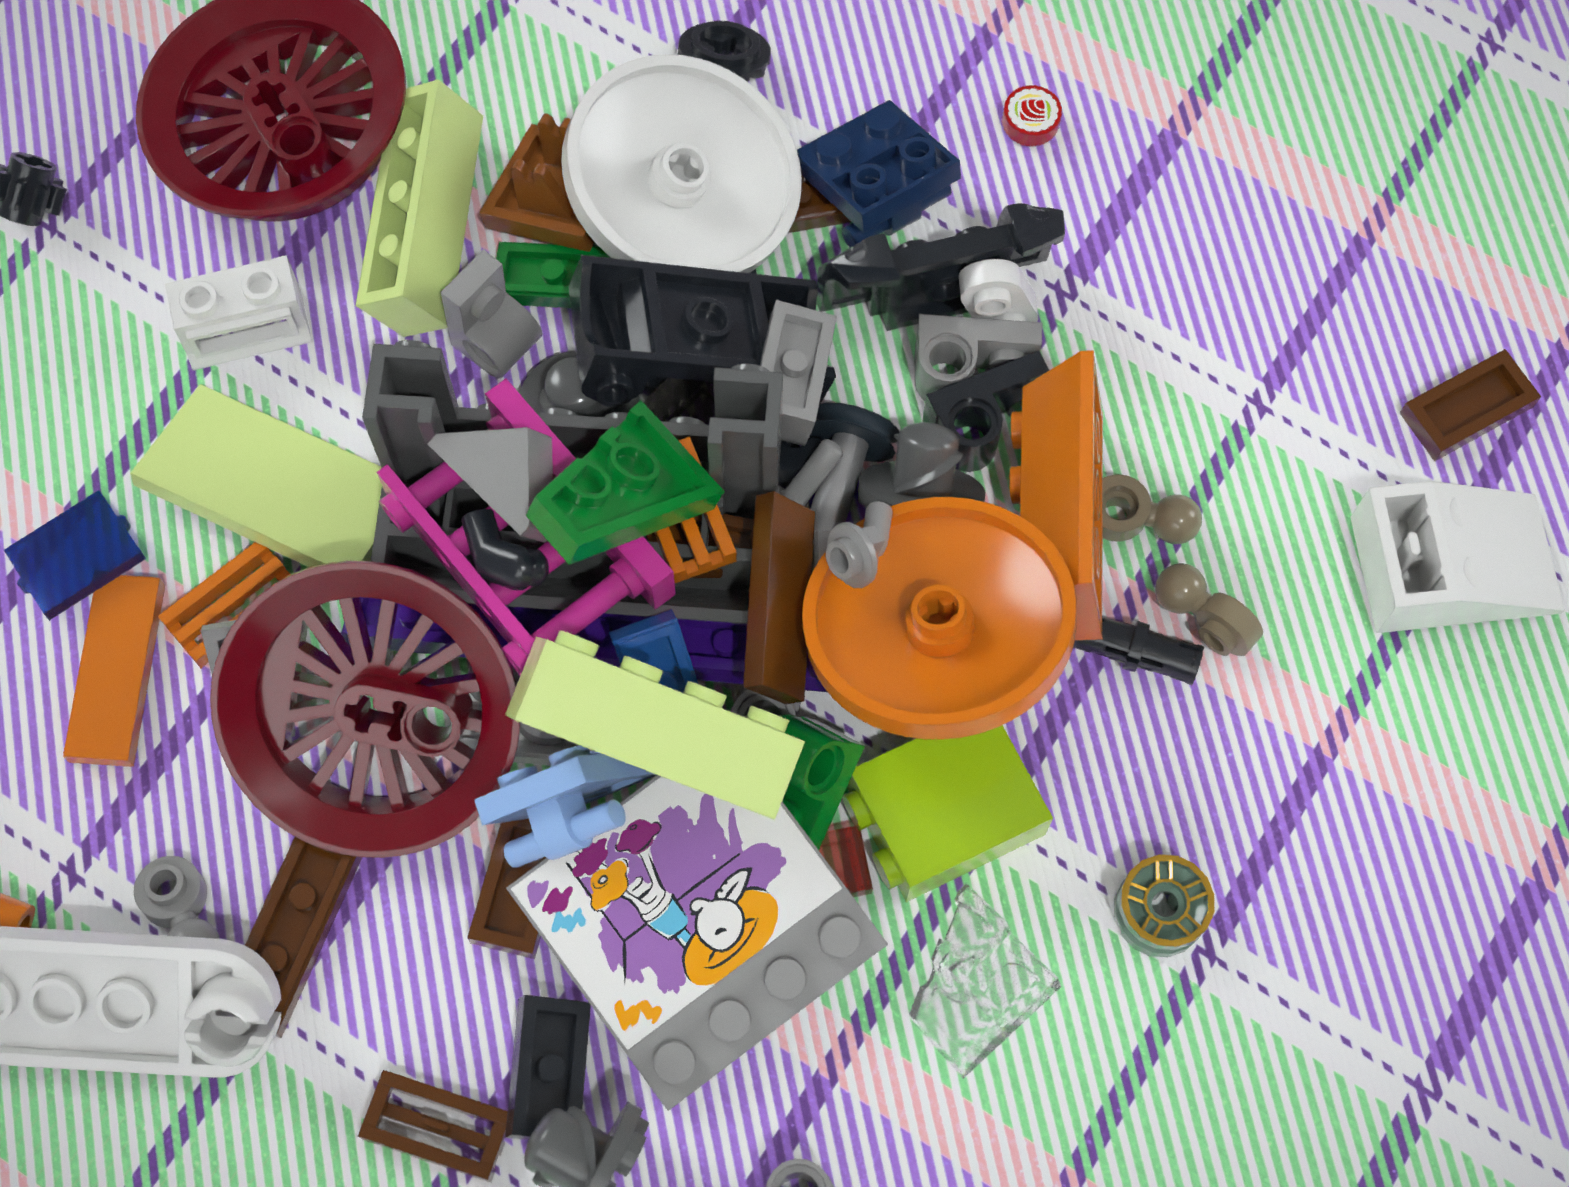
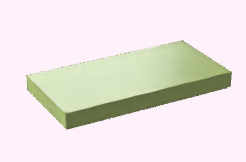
[130,384,382,567]

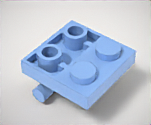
[474,745,656,868]

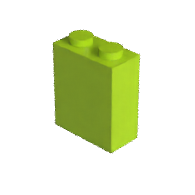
[842,725,1053,902]

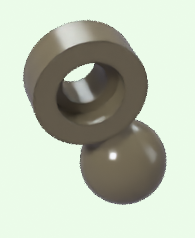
[1103,474,1202,544]
[1155,563,1263,656]

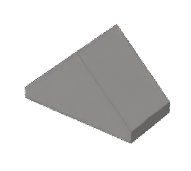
[428,428,553,542]

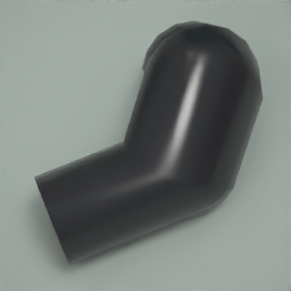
[461,509,549,590]

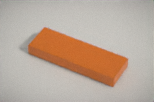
[63,573,165,767]

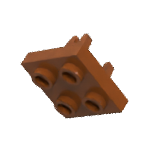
[479,113,595,252]

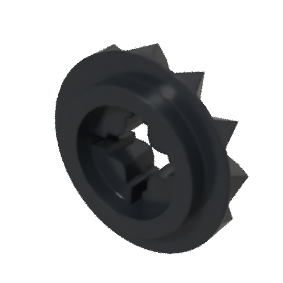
[677,21,771,82]

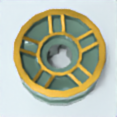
[1114,854,1215,958]

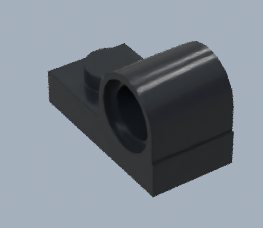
[922,351,1049,472]

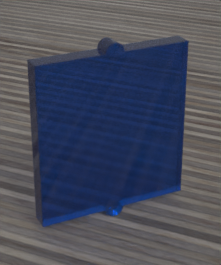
[4,490,146,621]

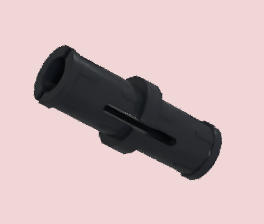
[1073,616,1204,685]

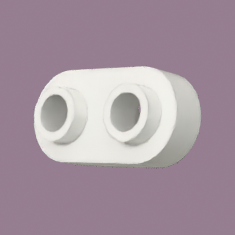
[959,259,1038,322]

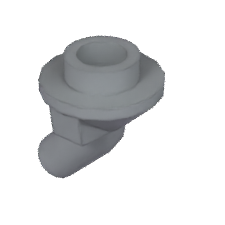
[826,501,893,588]

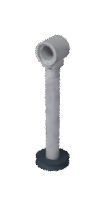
[731,403,900,718]

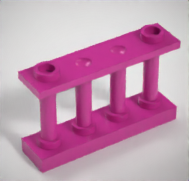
[377,378,676,676]

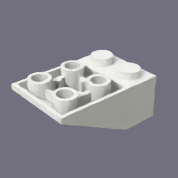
[1351,481,1565,633]

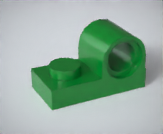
[780,714,865,850]

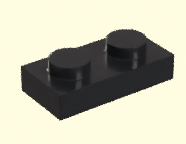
[505,995,591,1140]

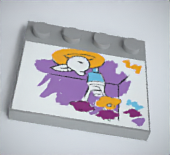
[506,775,888,1111]

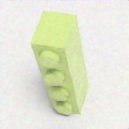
[355,79,484,337]
[505,630,805,820]

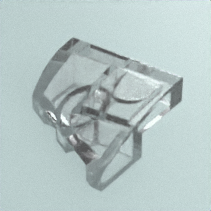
[909,883,1061,1079]

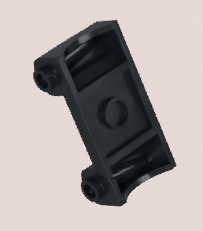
[568,255,836,407]

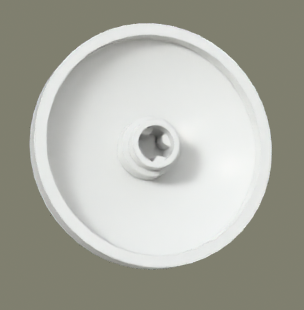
[562,54,802,273]

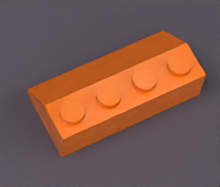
[1010,350,1103,640]

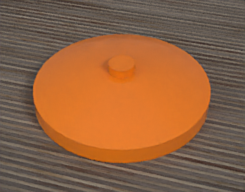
[802,497,1077,740]

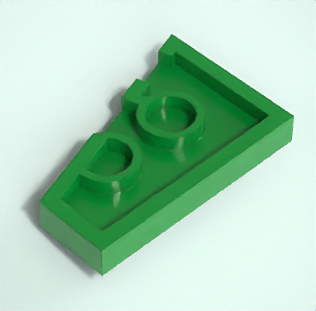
[526,400,724,565]

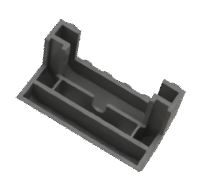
[362,340,783,624]

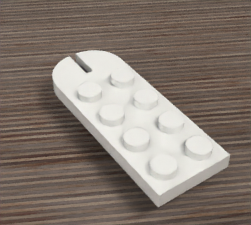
[0,926,281,1078]

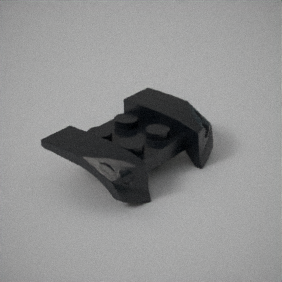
[816,203,1065,331]

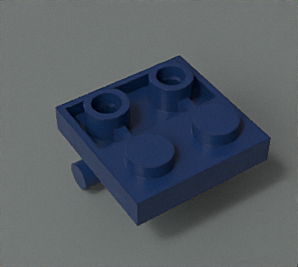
[797,99,961,248]

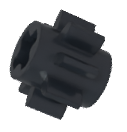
[0,152,67,226]

